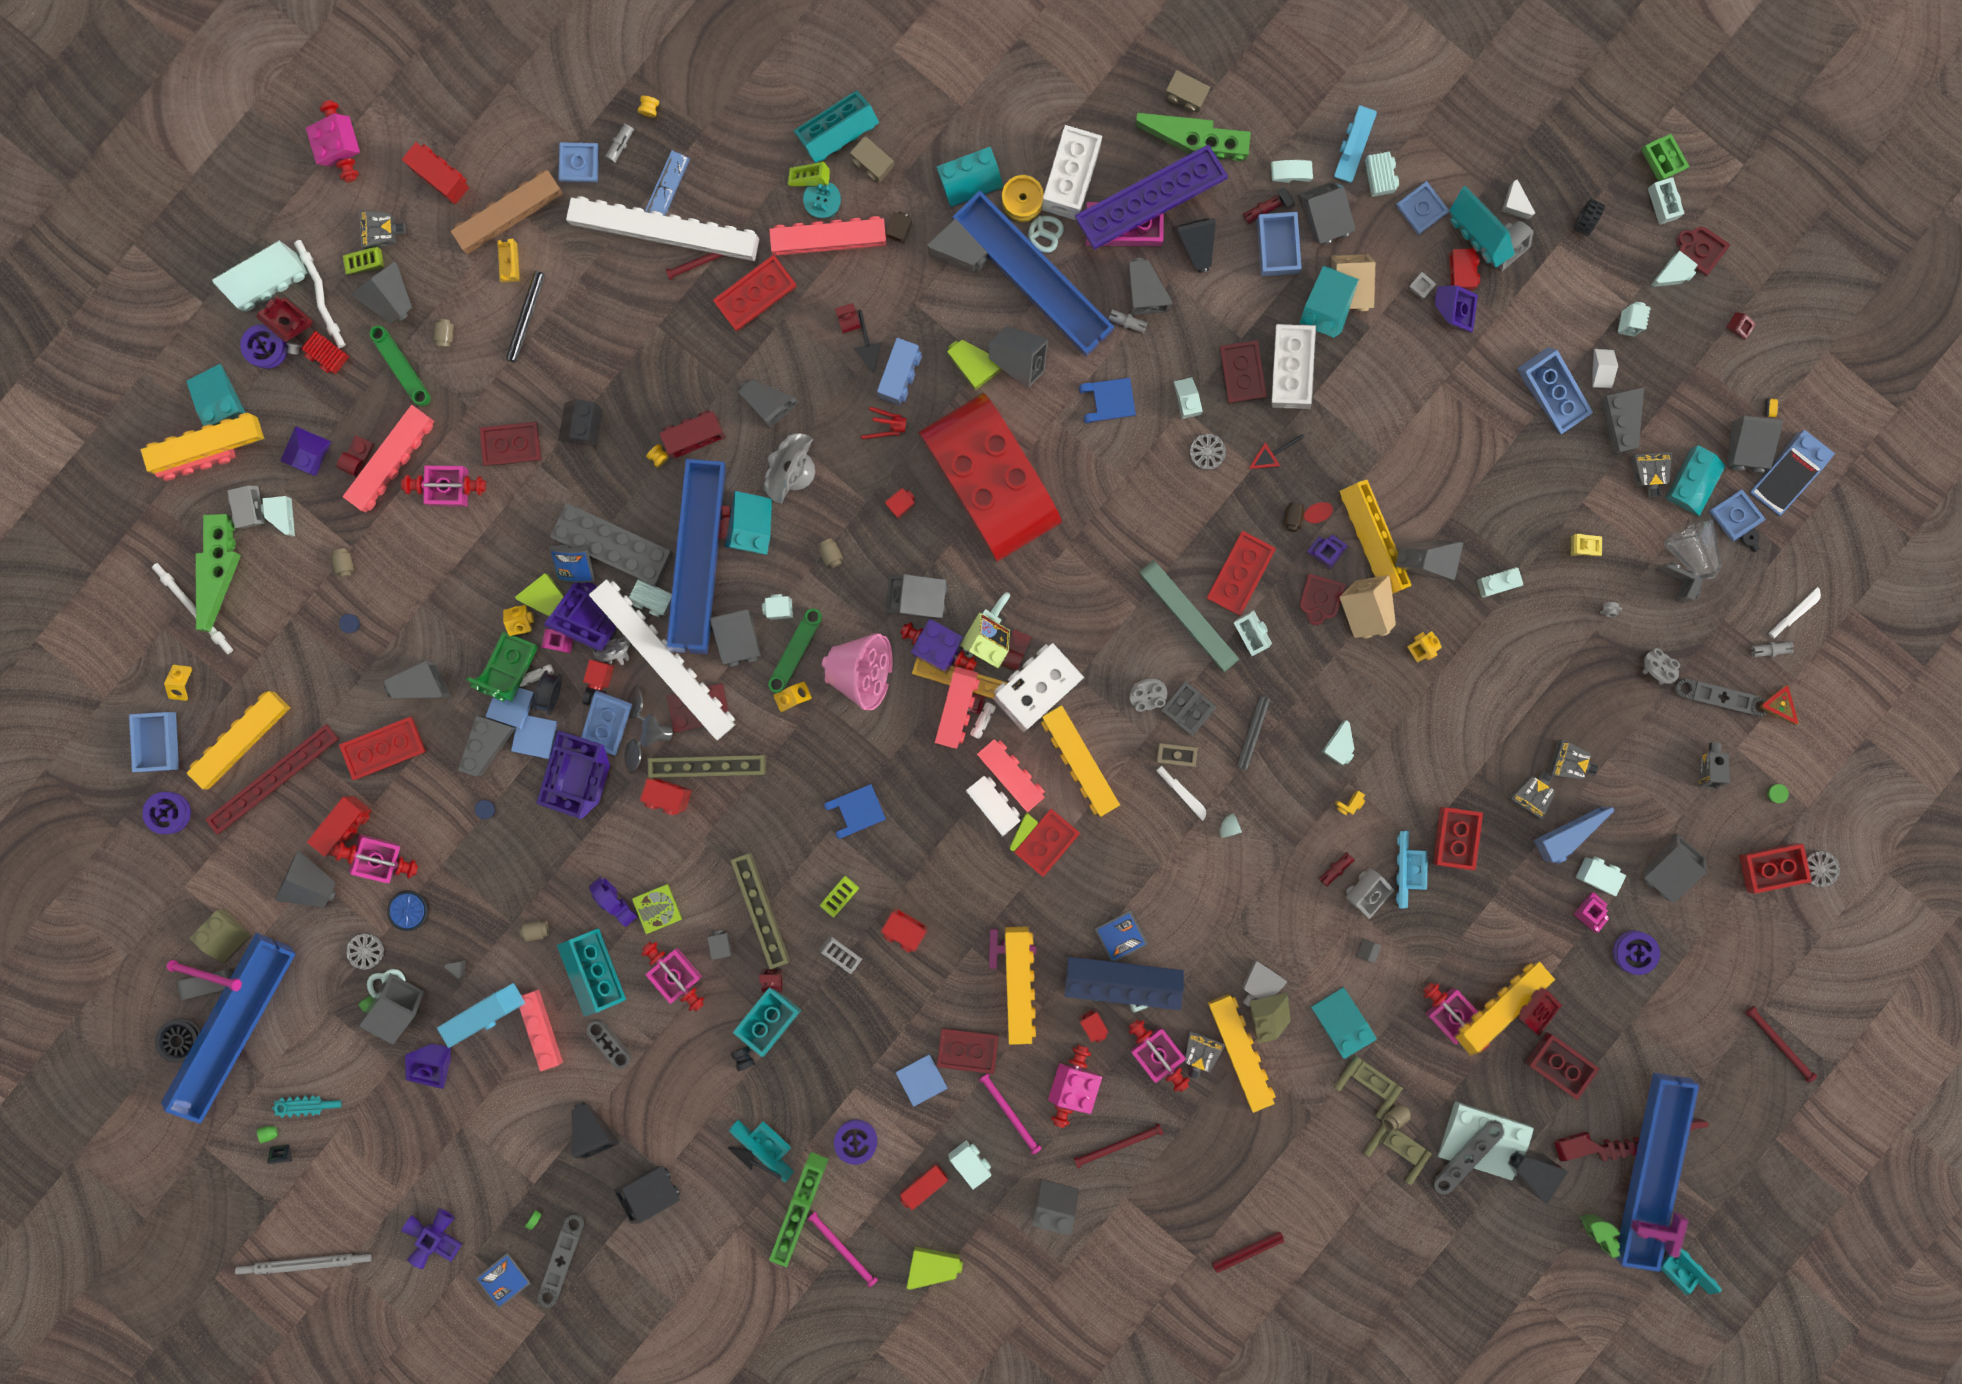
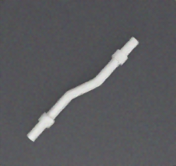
[294,240,345,348]
[152,563,233,654]

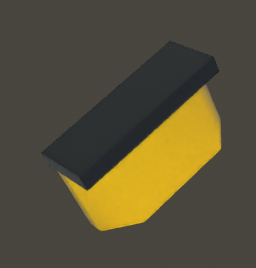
[1765,398,1778,417]

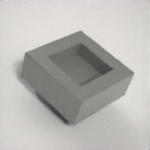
[1408,272,1436,300]

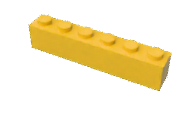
[140,413,264,474]
[1339,480,1412,594]
[187,691,290,789]
[1040,706,1120,817]
[1005,926,1036,1045]
[1455,962,1555,1055]
[1207,994,1276,1113]

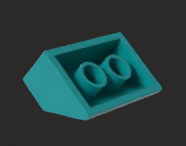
[937,147,1004,208]
[1664,445,1726,516]
[733,987,802,1057]

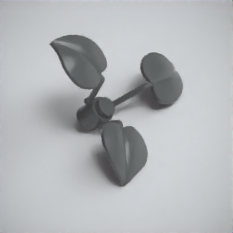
[624,685,672,774]

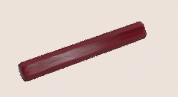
[1212,1232,1284,1273]

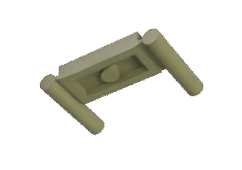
[1334,1055,1403,1120]
[1363,1124,1433,1185]

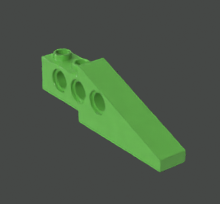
[1135,113,1251,162]
[196,514,241,632]
[769,1152,828,1267]

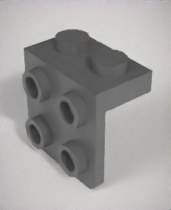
[1657,562,1703,603]

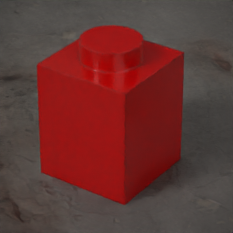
[885,488,915,519]

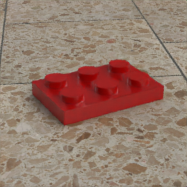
[1014,808,1080,877]

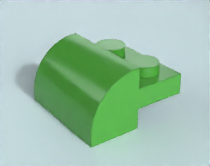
[1641,134,1690,182]
[1580,1214,1620,1258]

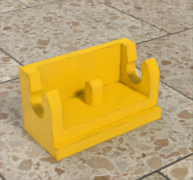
[497,239,520,282]

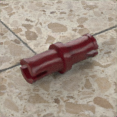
[1242,195,1282,224]
[1319,852,1355,887]

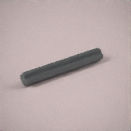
[1237,696,1270,770]

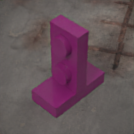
[989,928,1036,969]
[1631,1212,1688,1258]

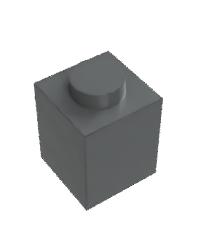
[707,929,733,960]

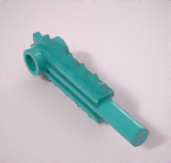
[271,1095,342,1118]

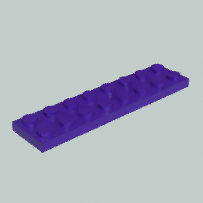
[1075,144,1228,250]

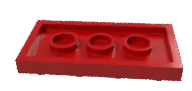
[713,255,797,332]
[1206,531,1276,616]
[339,717,426,780]

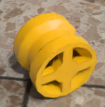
[637,96,659,117]
[646,444,670,468]

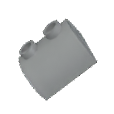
[1498,221,1533,271]
[1345,868,1394,919]

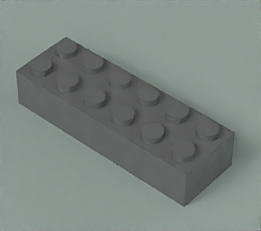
[550,503,673,587]

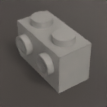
[227,486,266,528]

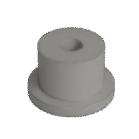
[286,342,302,355]

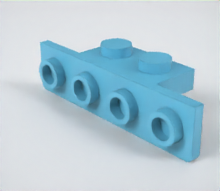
[1334,105,1377,183]
[1396,831,1428,908]

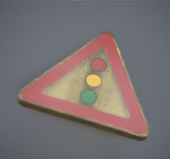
[1760,685,1799,726]

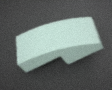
[1271,160,1313,183]

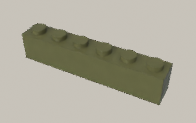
[648,755,767,778]
[731,853,790,969]

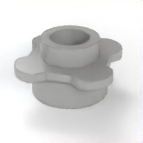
[1600,602,1622,617]

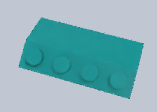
[793,90,879,163]
[1449,186,1515,268]
[557,928,626,1017]

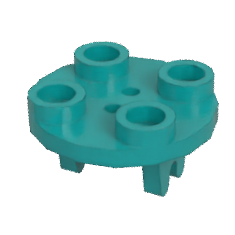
[803,182,841,219]

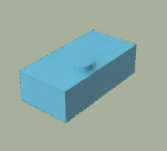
[437,983,525,1048]

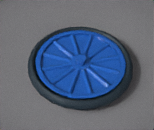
[387,891,428,931]

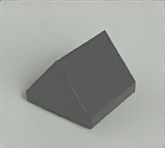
[1356,938,1382,963]
[444,960,465,979]

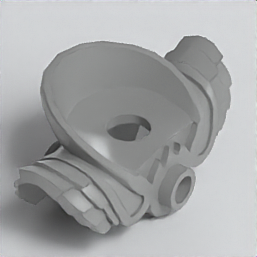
[764,433,815,503]

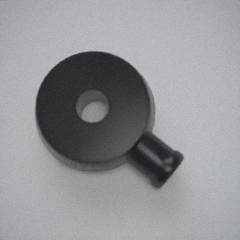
[1741,529,1760,552]

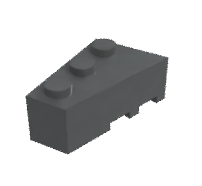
[1601,388,1644,455]
[458,716,516,776]

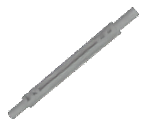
[235,1254,372,1275]

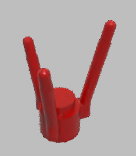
[861,407,906,439]

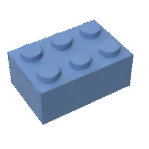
[1256,212,1302,277]
[877,338,922,406]
[129,712,179,772]

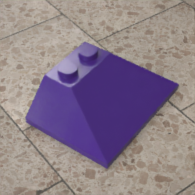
[544,582,618,651]
[536,730,610,819]

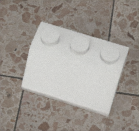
[966,776,1021,836]

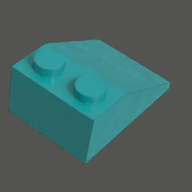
[1299,266,1359,338]
[186,364,246,426]
[724,491,772,555]
[1311,987,1377,1059]

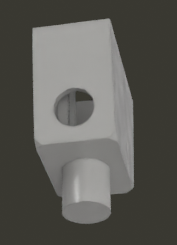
[1242,960,1287,1007]

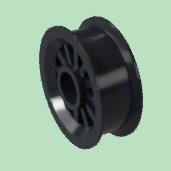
[533,670,562,715]
[155,1019,201,1063]

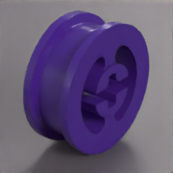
[240,324,288,369]
[142,792,191,834]
[1613,931,1660,975]
[834,1119,878,1165]

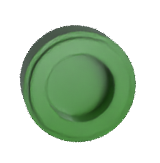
[1767,784,1789,803]
[525,1210,541,1230]

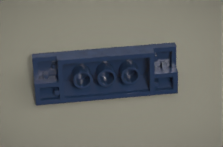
[1064,956,1184,1010]

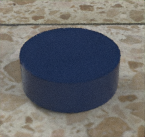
[339,614,360,633]
[475,800,495,819]

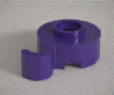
[589,876,638,927]

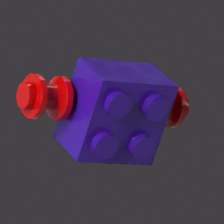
[900,619,978,674]

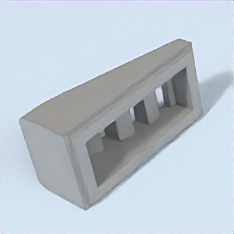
[819,935,862,974]

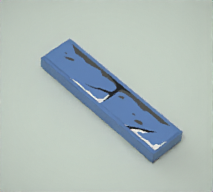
[645,151,690,216]

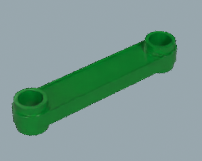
[370,326,431,407]
[768,608,822,693]

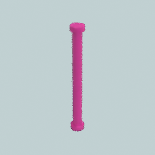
[166,960,242,991]
[978,1073,1042,1155]
[807,1211,878,1288]

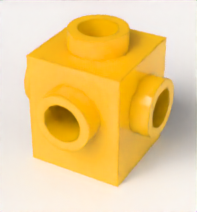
[503,605,534,636]
[1407,631,1442,663]

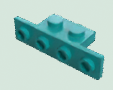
[729,1120,795,1183]
[1660,1248,1722,1295]

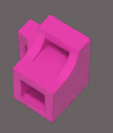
[541,629,573,653]
[1574,892,1609,933]

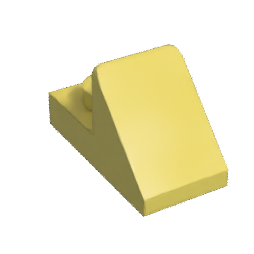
[1571,534,1602,556]

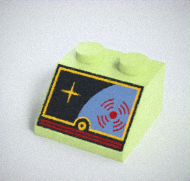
[960,612,1010,668]

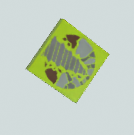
[632,884,682,934]

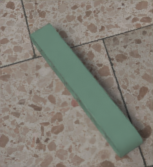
[1138,560,1239,673]

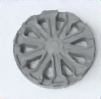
[1190,434,1226,470]
[1807,851,1840,887]
[346,933,384,970]

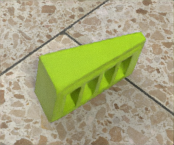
[788,162,830,186]
[343,247,384,275]
[1010,813,1038,851]
[819,876,859,918]

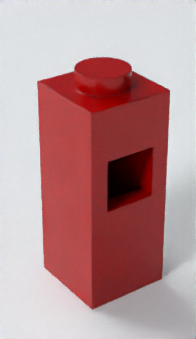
[900,1163,948,1210]

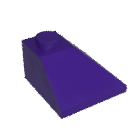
[1435,285,1478,332]
[280,426,331,476]
[405,1044,451,1089]

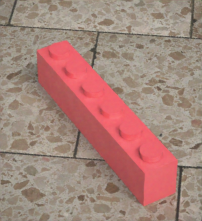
[769,216,887,255]
[343,405,434,512]

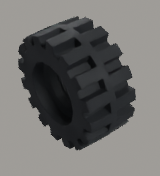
[1574,198,1605,236]

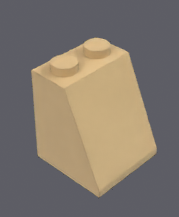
[1331,254,1375,311]
[1340,575,1396,639]

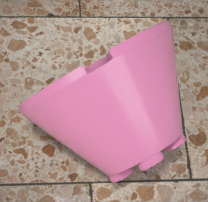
[822,633,893,710]

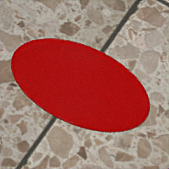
[1304,502,1333,523]

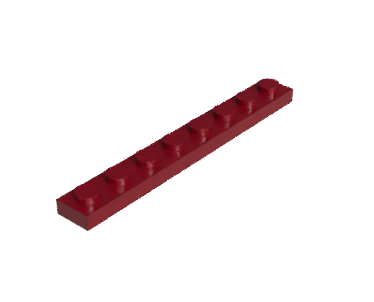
[205,724,339,835]

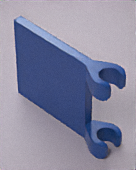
[1079,378,1136,423]
[824,784,886,839]

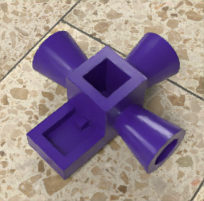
[401,1208,463,1269]

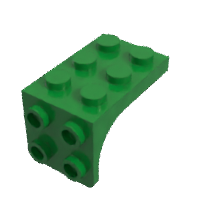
[466,631,538,702]

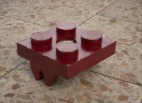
[256,296,313,342]

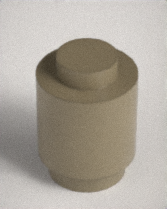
[433,319,454,347]
[818,539,843,569]
[331,548,354,578]
[519,920,549,942]
[1382,1104,1411,1132]

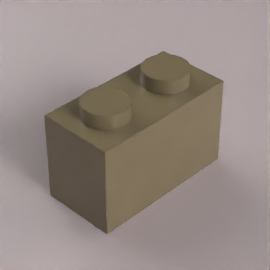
[1165,70,1210,113]
[850,136,895,183]
[1156,743,1198,767]

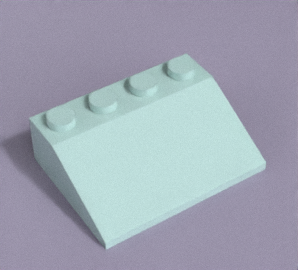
[212,241,309,312]
[1438,1101,1534,1180]

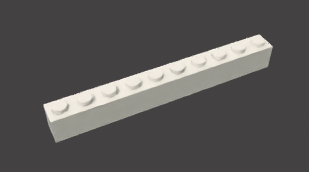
[566,196,759,261]
[589,580,736,740]

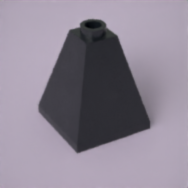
[1172,218,1216,273]
[572,1102,619,1159]
[1508,1150,1568,1204]

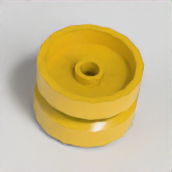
[1002,175,1044,223]

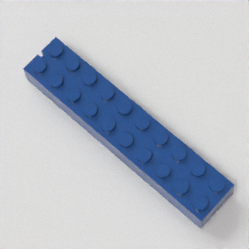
[952,191,1114,357]
[667,459,726,654]
[161,933,295,1124]
[1615,1072,1699,1272]

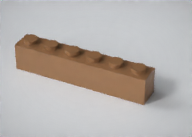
[451,170,563,254]

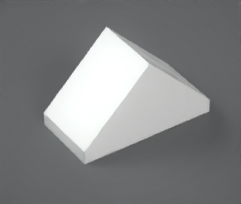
[1502,179,1535,220]
[1592,349,1618,389]

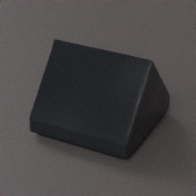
[267,1145,292,1164]

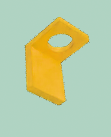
[164,665,192,701]
[773,681,812,712]

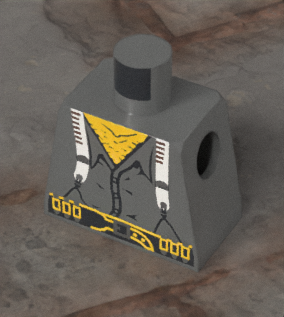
[359,210,406,249]
[1630,452,1672,498]
[1548,740,1598,779]
[1698,742,1730,789]
[1507,771,1555,819]
[1184,1030,1225,1079]

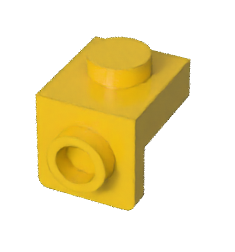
[1334,791,1365,815]

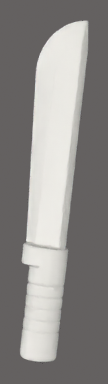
[1768,587,1820,639]
[1156,766,1206,821]

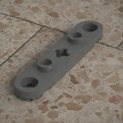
[1675,679,1771,716]
[1434,1120,1504,1194]
[537,1214,584,1308]

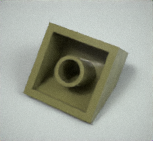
[189,909,251,963]
[1249,993,1291,1044]

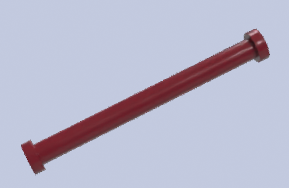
[665,253,724,280]
[1745,1006,1817,1083]
[1074,1123,1163,1168]

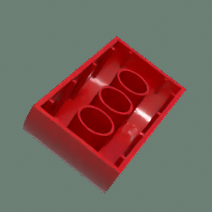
[918,392,1062,562]

